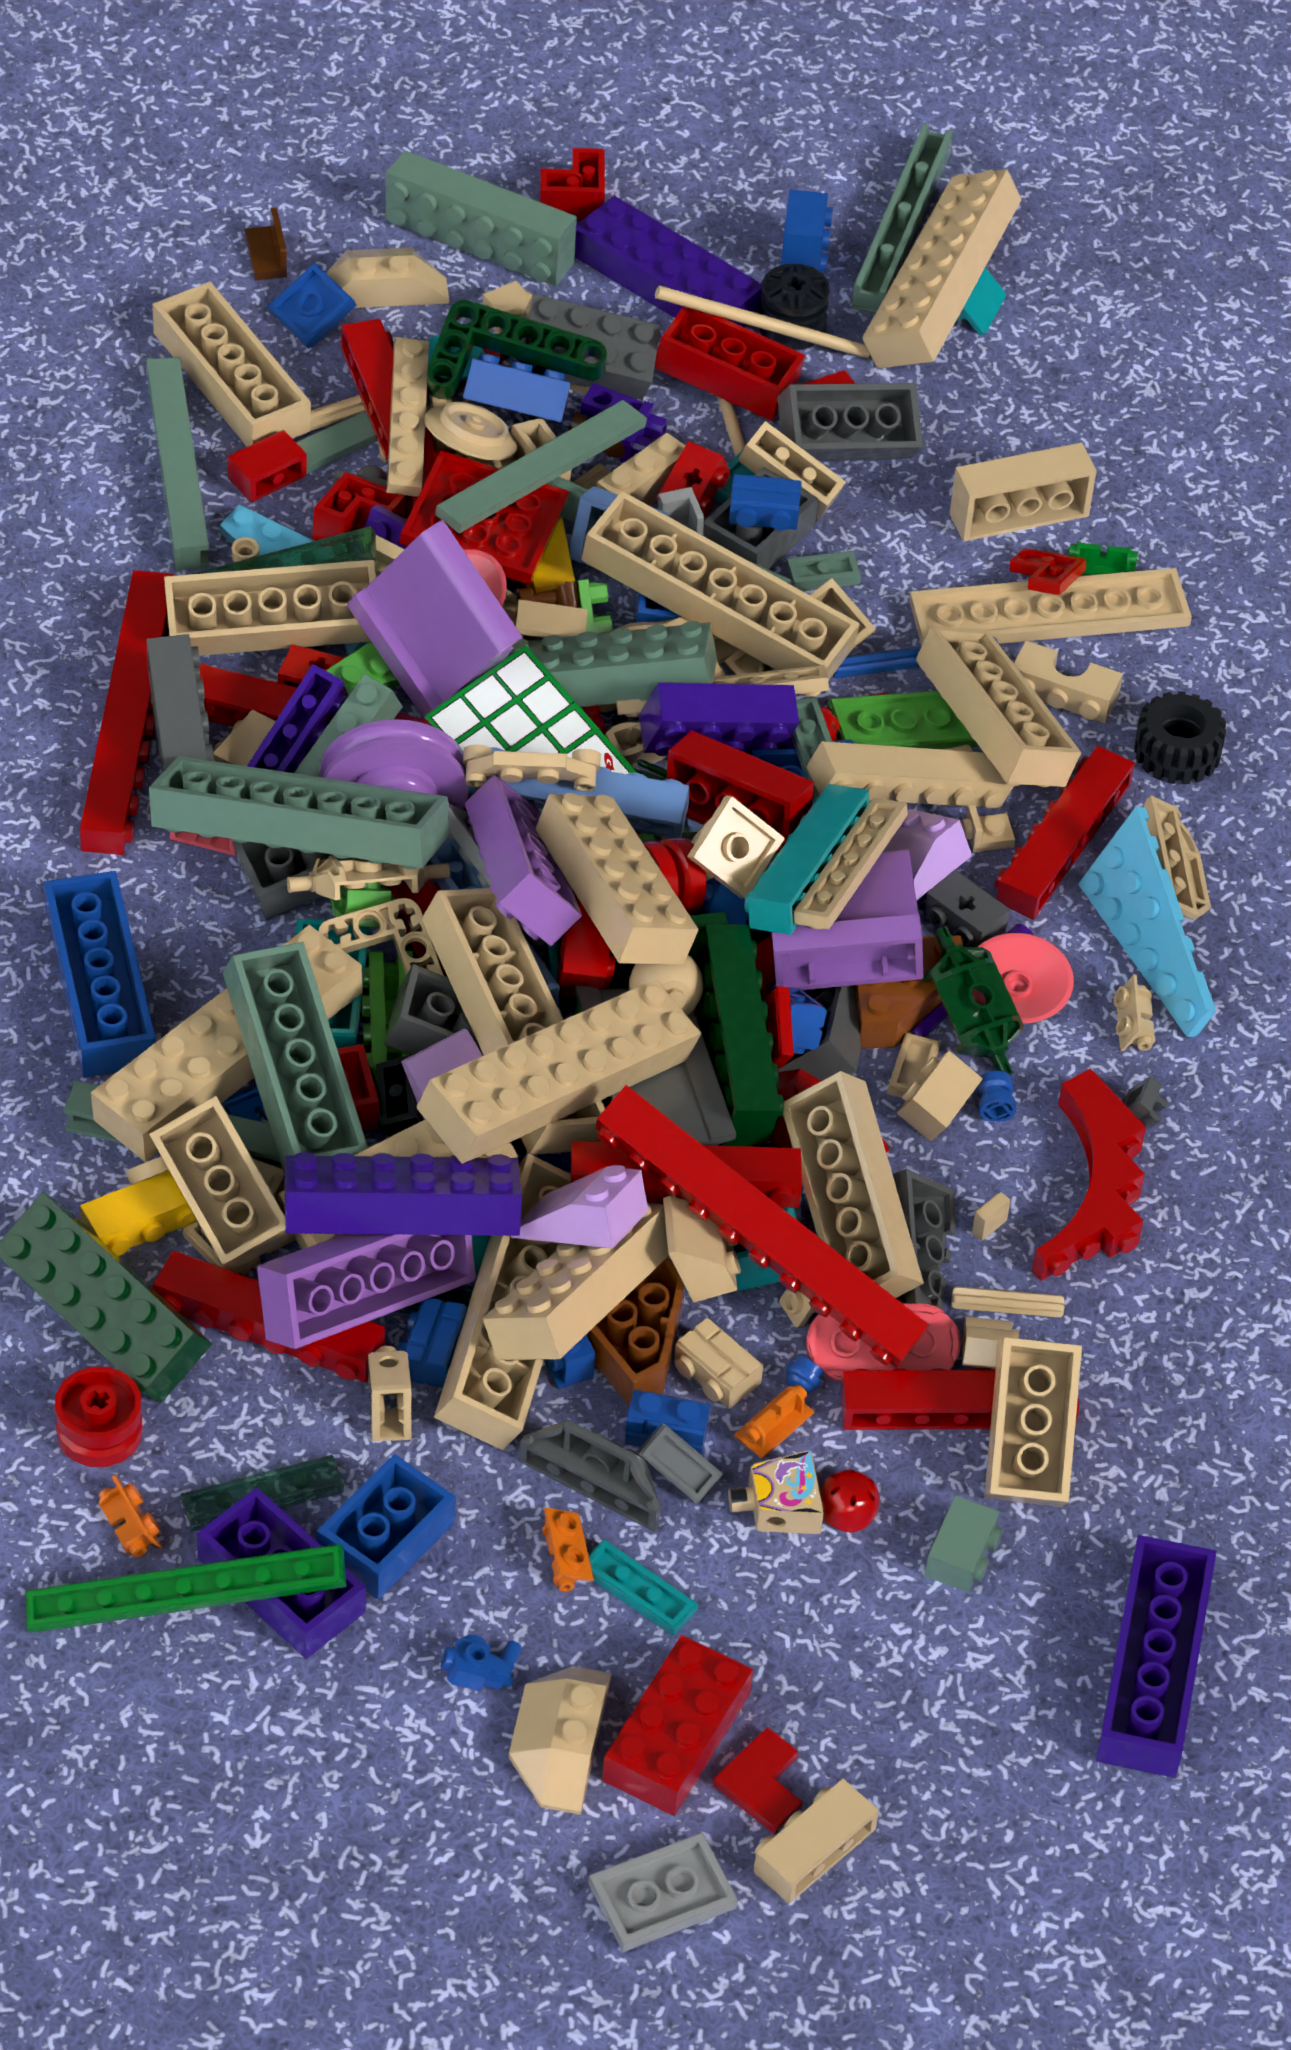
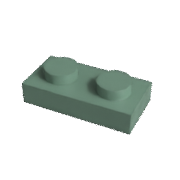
[786,551,861,591]

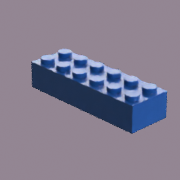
[44,871,156,1078]

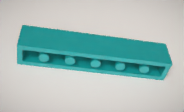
[744,784,870,935]

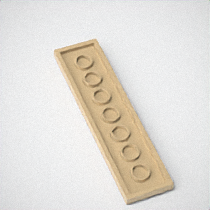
[909,568,1192,646]

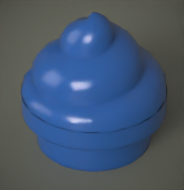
[786,1355,825,1393]

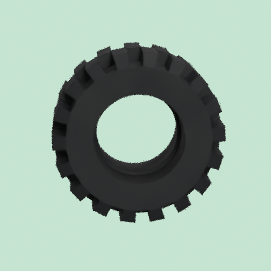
[1134,691,1226,785]

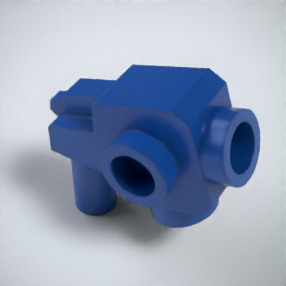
[440,1635,522,1691]

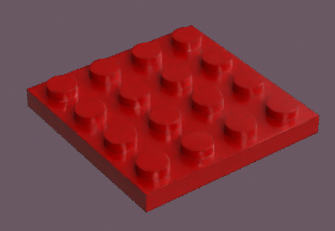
[399,450,570,585]

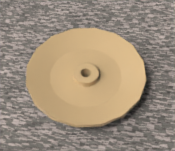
[424,402,518,461]

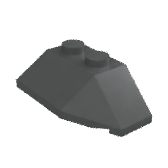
[519,1420,660,1532]

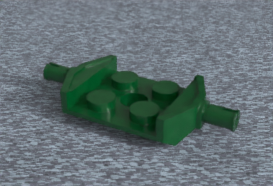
[923,926,1024,1075]

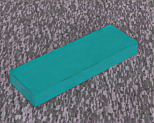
[588,1539,698,1636]

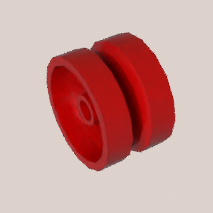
[642,837,706,916]
[55,1366,143,1467]

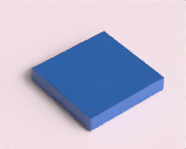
[267,263,357,349]

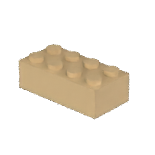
[949,443,1097,542]
[149,1096,296,1271]
[984,1337,1082,1507]

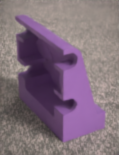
[347,520,523,719]
[768,849,923,990]

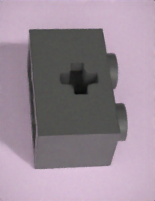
[924,870,1010,947]

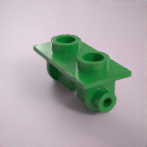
[1068,541,1138,576]

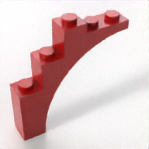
[1032,1068,1146,1281]

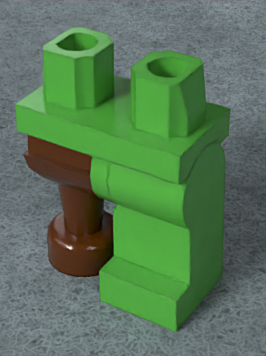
[517,579,613,634]

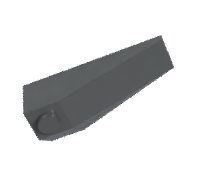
[778,985,861,1081]
[892,1169,956,1310]

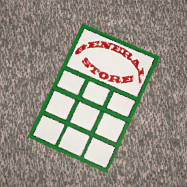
[424,645,637,774]

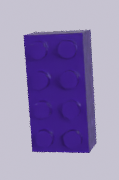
[639,682,799,756]
[197,1487,366,1659]

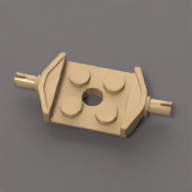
[287,855,450,900]

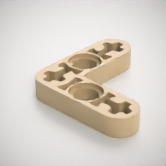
[318,898,444,976]

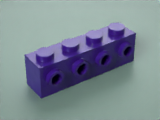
[247,664,348,773]

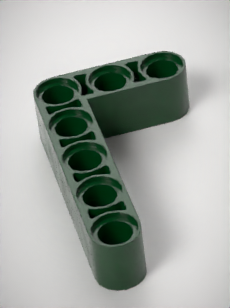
[427,300,607,400]

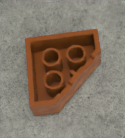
[855,936,963,1048]
[586,1257,685,1407]

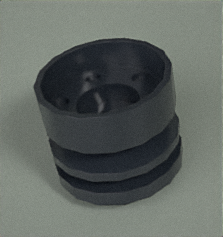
[759,264,830,350]

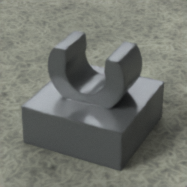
[1124,1076,1167,1126]

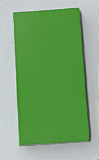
[826,691,978,750]

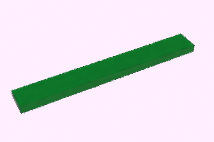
[25,1544,346,1633]

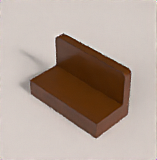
[245,207,287,281]

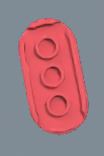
[806,1304,961,1381]

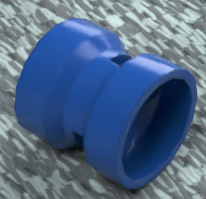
[976,1071,1016,1121]

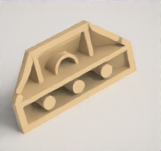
[326,248,449,308]
[1144,796,1211,920]
[509,1666,612,1815]

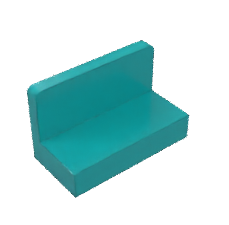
[956,268,1006,335]

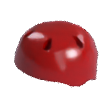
[819,1469,880,1533]

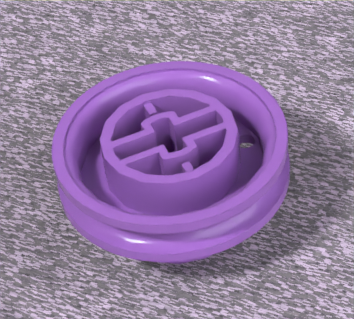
[320,720,468,810]

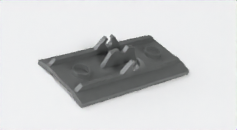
[575,986,736,1145]

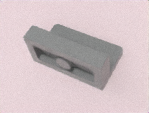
[658,487,704,536]

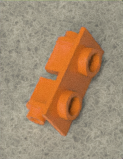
[733,1385,814,1459]
[98,1475,163,1558]
[542,1507,594,1592]

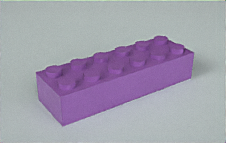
[464,774,582,946]
[257,1234,476,1349]

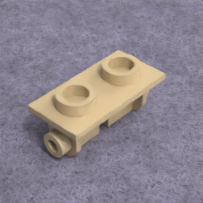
[1114,974,1155,1051]

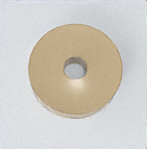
[125,1156,169,1185]

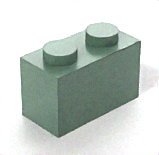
[925,1495,1003,1593]

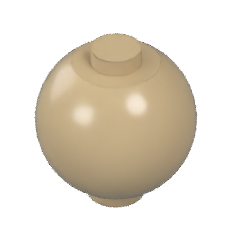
[629,955,703,1015]

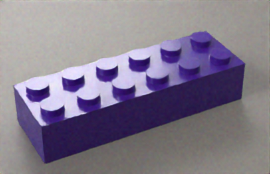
[575,195,762,328]
[284,1152,522,1236]
[1096,1535,1217,1778]

